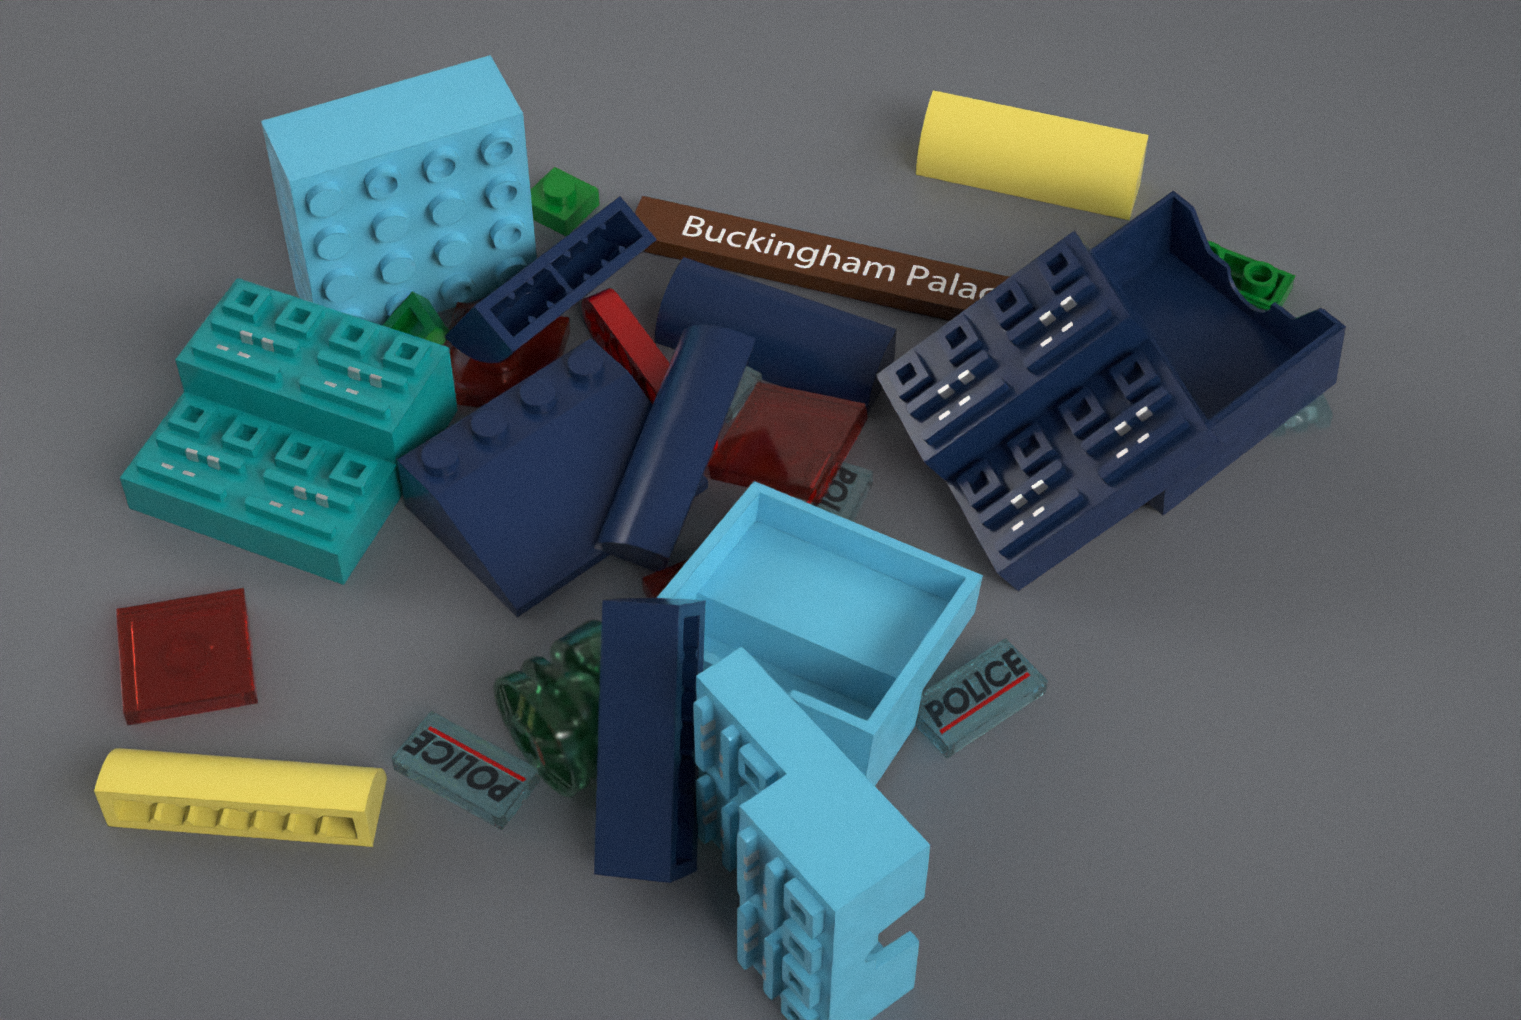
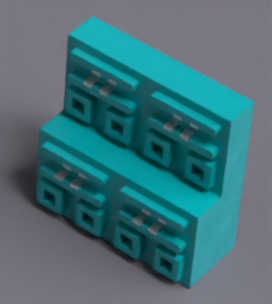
[120,278,458,585]

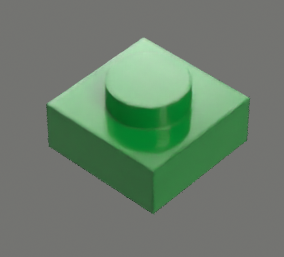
[530,167,600,237]
[383,291,449,345]

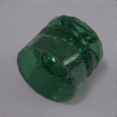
[493,619,602,798]

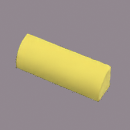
[916,90,1149,220]
[94,748,387,847]

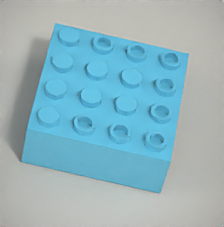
[261,55,537,325]

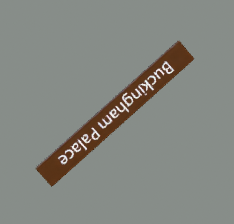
[635,196,1009,321]

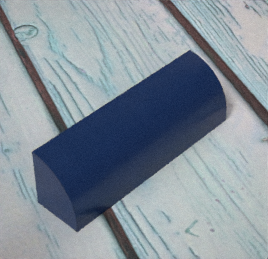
[445,196,657,363]
[655,257,897,416]
[594,325,756,575]
[594,598,706,883]

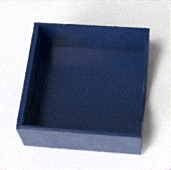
[1091,191,1346,516]

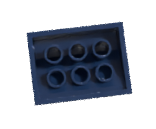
[397,338,708,617]

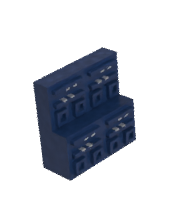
[876,230,1226,591]

